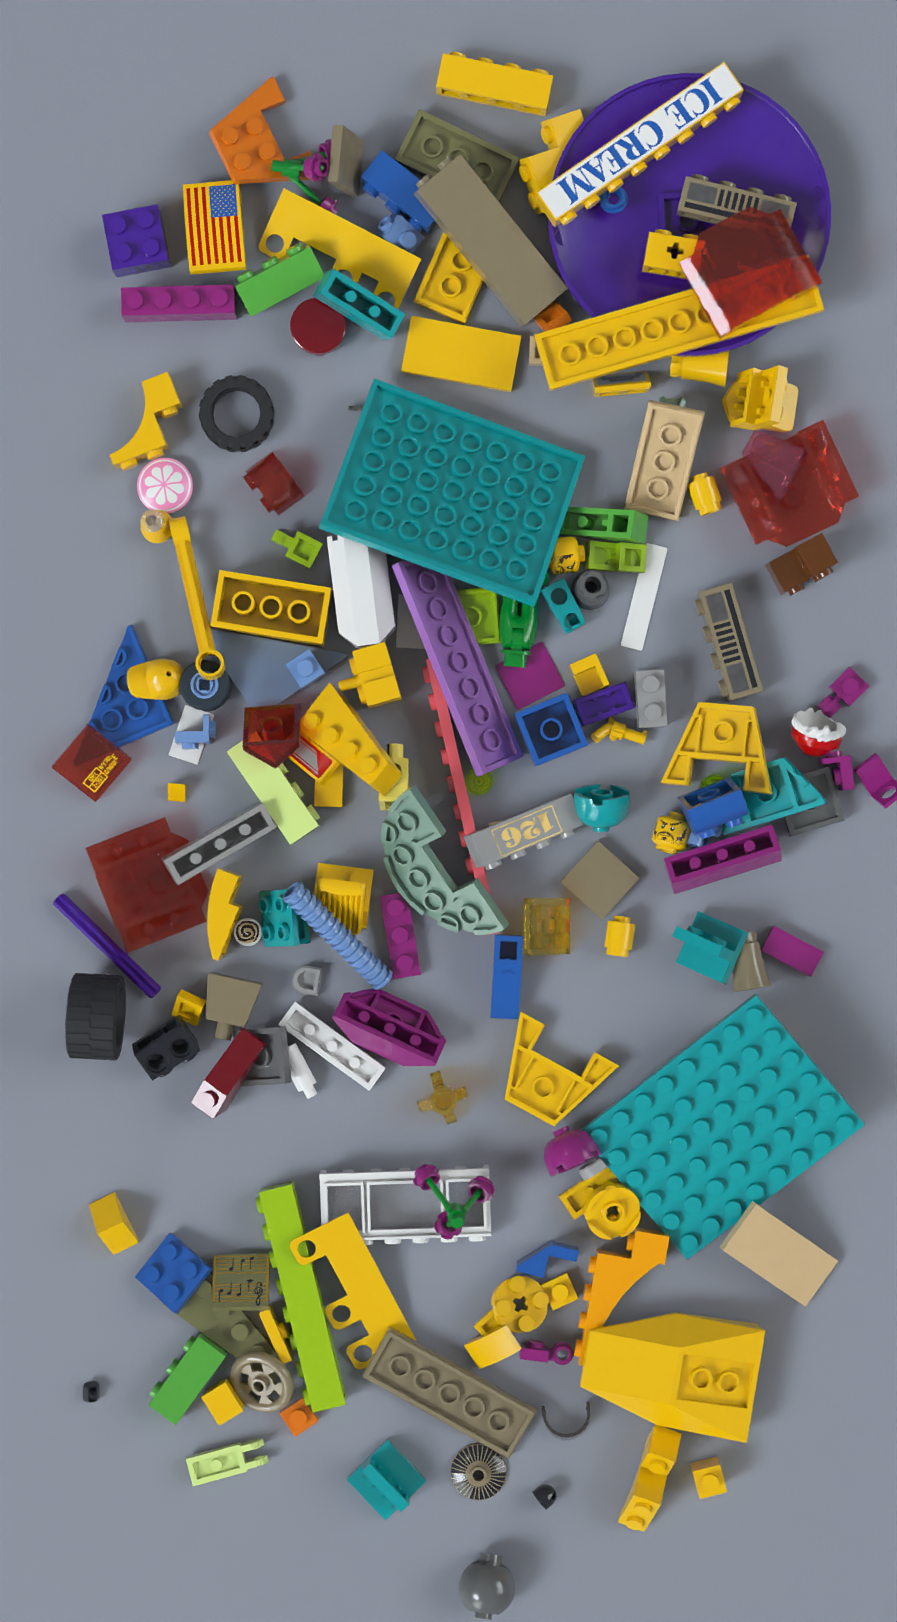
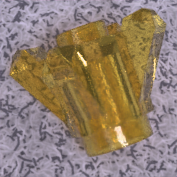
[417,1070,468,1125]

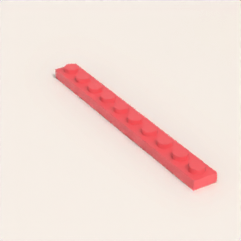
[422,659,499,935]

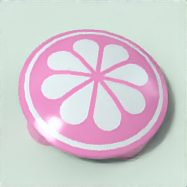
[137,458,193,514]

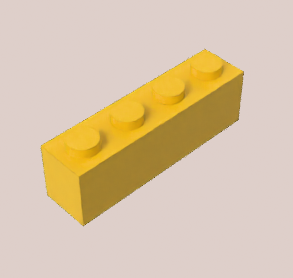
[436,52,553,117]

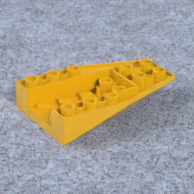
[580,1312,765,1443]

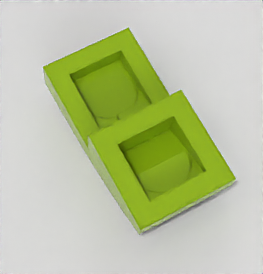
[585,541,647,573]

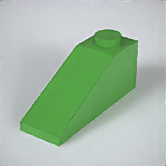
[559,507,649,544]

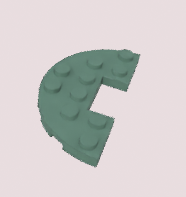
[381,784,509,935]

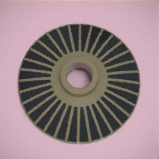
[450,1443,507,1500]

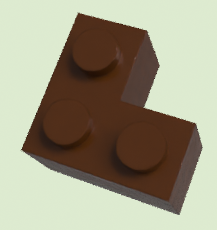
[765,533,838,596]

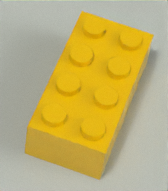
[210,570,333,646]

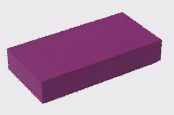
[761,926,824,977]

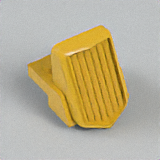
[722,365,799,433]
[314,863,374,936]

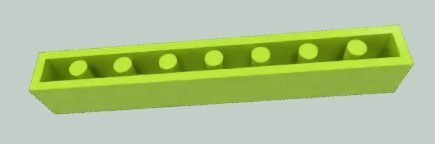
[256,1181,347,1413]

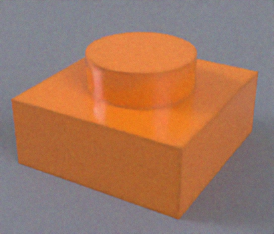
[533,301,572,332]
[279,1396,319,1437]

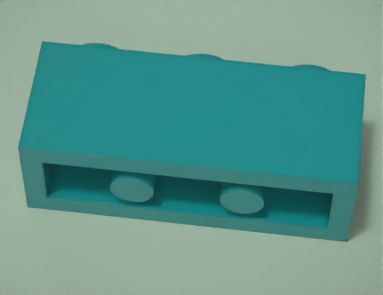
[313,269,405,340]

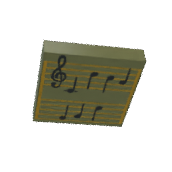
[212,1253,270,1311]

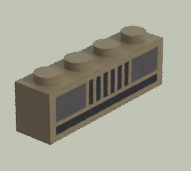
[676,174,797,241]
[694,583,763,702]

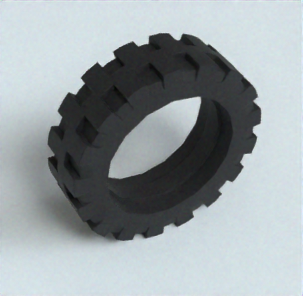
[199,375,275,452]

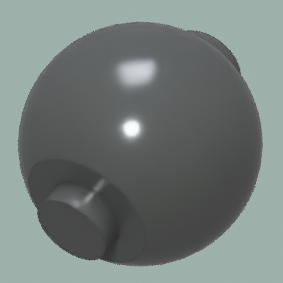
[459,1553,515,1620]

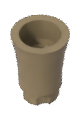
[732,931,772,992]

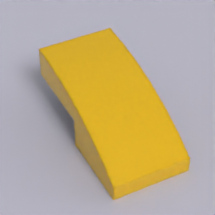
[464,1325,521,1369]

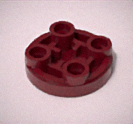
[290,298,347,356]

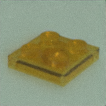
[523,898,571,955]

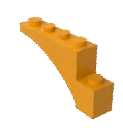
[574,1227,669,1366]

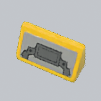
[592,371,651,397]

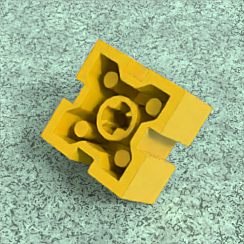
[338,642,402,709]

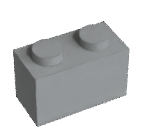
[633,669,668,729]

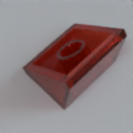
[242,703,301,769]

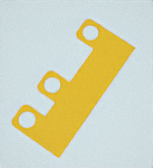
[259,188,421,309]
[290,1213,417,1369]

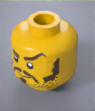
[548,536,585,574]
[651,811,691,855]

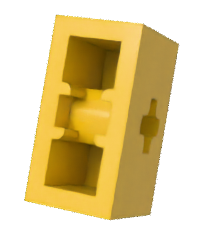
[642,229,706,281]

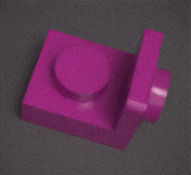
[819,751,855,791]

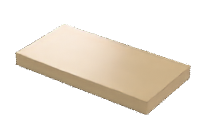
[624,400,704,521]
[720,1201,838,1307]

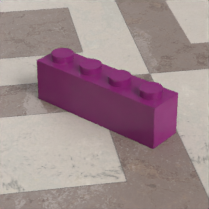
[121,285,237,323]
[664,825,782,894]

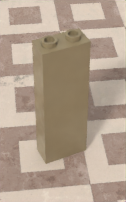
[414,154,568,327]

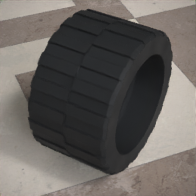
[65,973,126,1060]

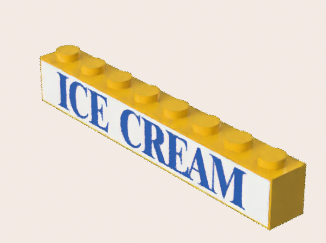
[535,62,744,227]

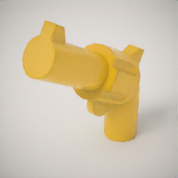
[591,717,648,745]

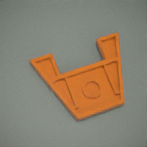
[209,76,312,184]

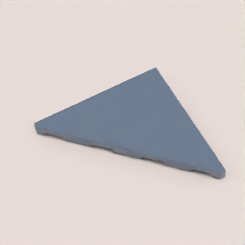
[211,629,347,718]

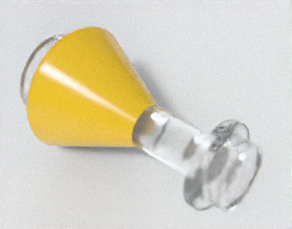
[140,509,172,543]

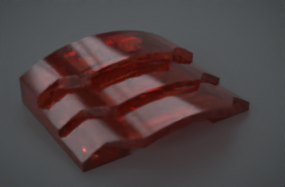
[679,207,823,339]
[719,420,859,547]
[85,817,209,954]

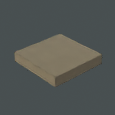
[328,125,364,197]
[560,841,640,920]

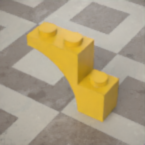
[519,109,584,214]
[110,371,183,471]
[618,1424,682,1532]

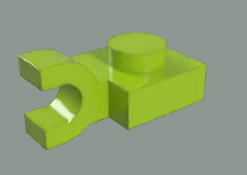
[271,529,323,569]

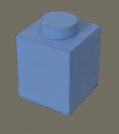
[286,649,326,690]

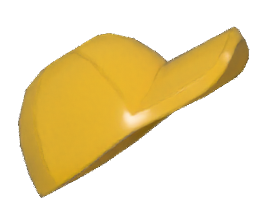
[126,658,184,700]

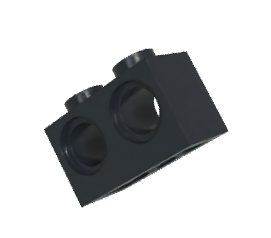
[132,1014,200,1081]

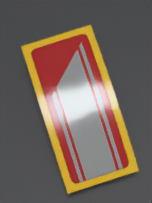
[281,730,340,786]

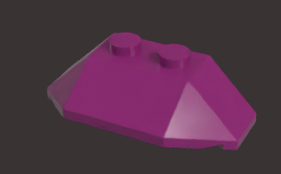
[332,989,446,1066]

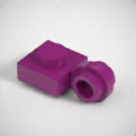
[818,667,870,718]
[519,1339,574,1365]

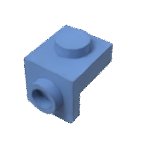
[375,214,425,254]
[175,714,216,750]

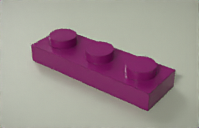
[380,893,421,979]

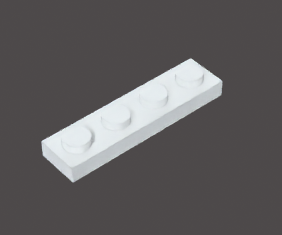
[278,1001,386,1091]

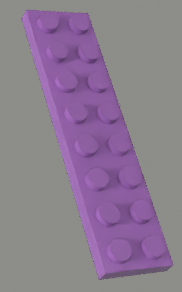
[392,560,523,776]

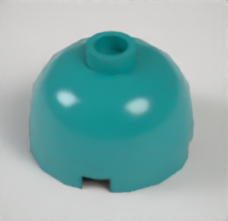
[574,784,630,832]

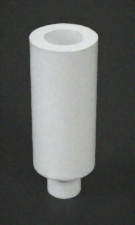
[288,1042,317,1099]

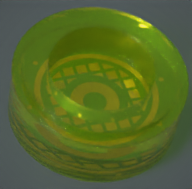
[465,769,493,795]

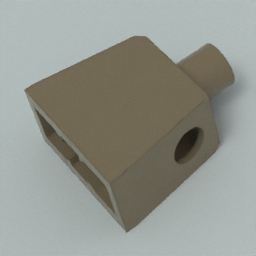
[206,972,263,1041]

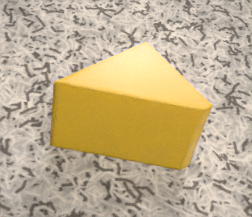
[168,783,187,802]

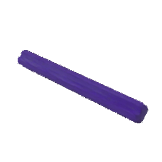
[53,893,161,998]

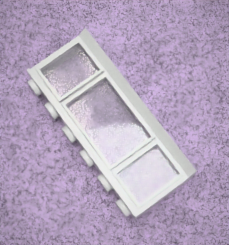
[319,1165,491,1245]

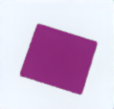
[495,642,565,710]

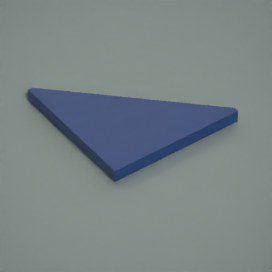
[73,624,175,766]

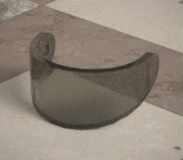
[542,1401,590,1440]

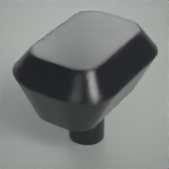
[83,1381,100,1403]

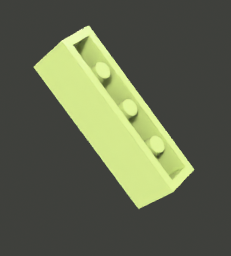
[227,732,320,845]

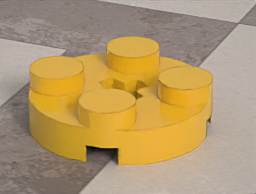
[583,1181,641,1240]
[491,1276,549,1333]

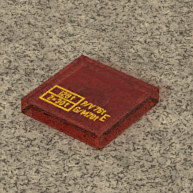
[52,723,132,802]

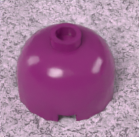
[544,1126,602,1177]

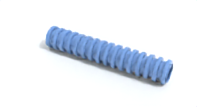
[283,882,393,990]

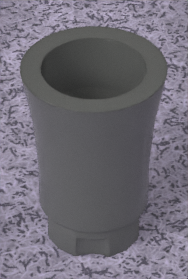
[571,570,610,610]

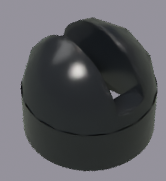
[532,1484,557,1510]

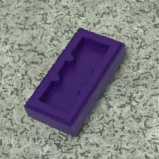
[573,681,635,727]

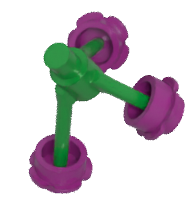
[271,139,338,214]
[413,1164,495,1239]

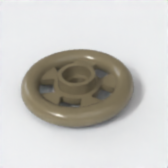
[230,1352,294,1413]

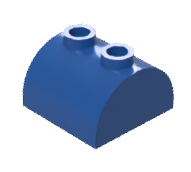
[677,777,748,838]

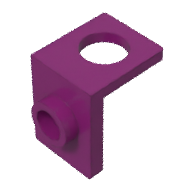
[854,753,897,809]

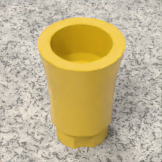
[670,351,729,387]

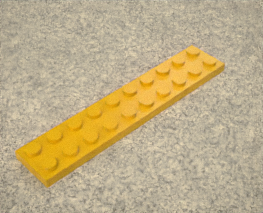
[534,255,824,391]

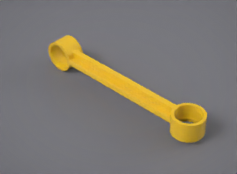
[169,516,225,680]

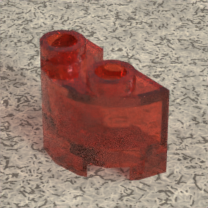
[243,452,305,516]

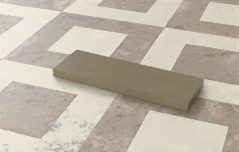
[362,1326,537,1459]

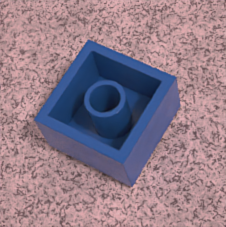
[514,693,588,767]

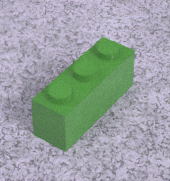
[233,243,324,317]
[149,1332,228,1425]

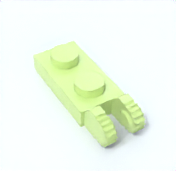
[186,1438,269,1486]

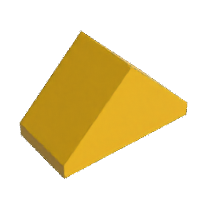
[89,1192,139,1255]

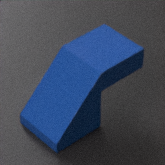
[516,1240,579,1278]

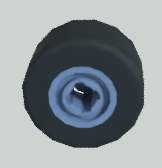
[179,660,232,711]

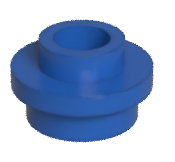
[599,187,628,214]

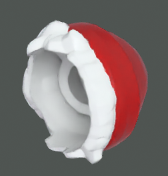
[791,708,846,757]

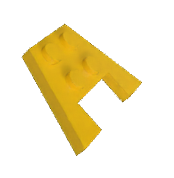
[661,702,772,794]
[504,1011,619,1126]

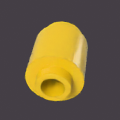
[687,472,722,516]
[604,915,636,957]

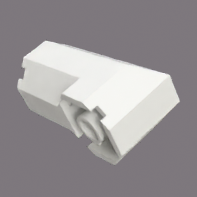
[327,536,396,649]

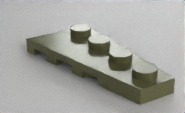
[163,1272,277,1370]

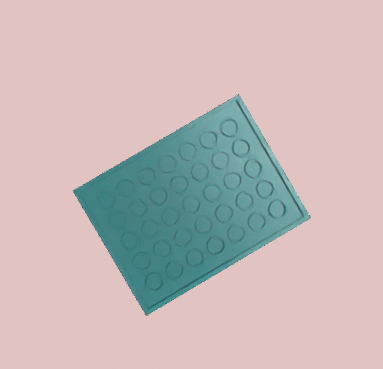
[319,378,585,607]
[581,993,865,1260]

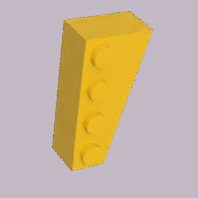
[295,682,402,796]

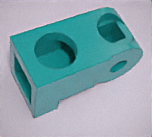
[540,578,586,635]

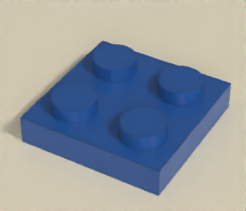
[135,1233,213,1314]

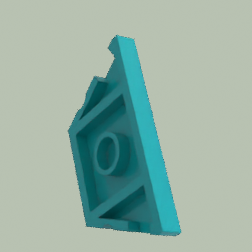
[722,757,827,836]

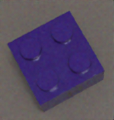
[102,204,171,277]

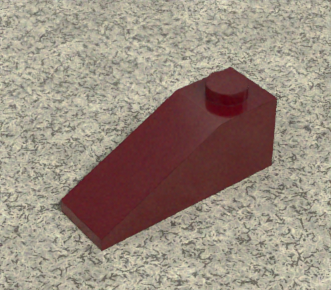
[191,1028,266,1119]

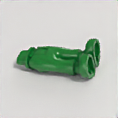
[499,573,549,668]

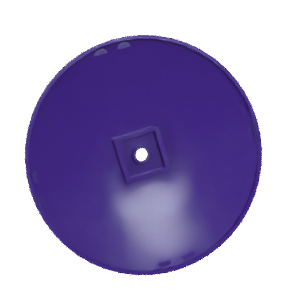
[548,73,831,357]

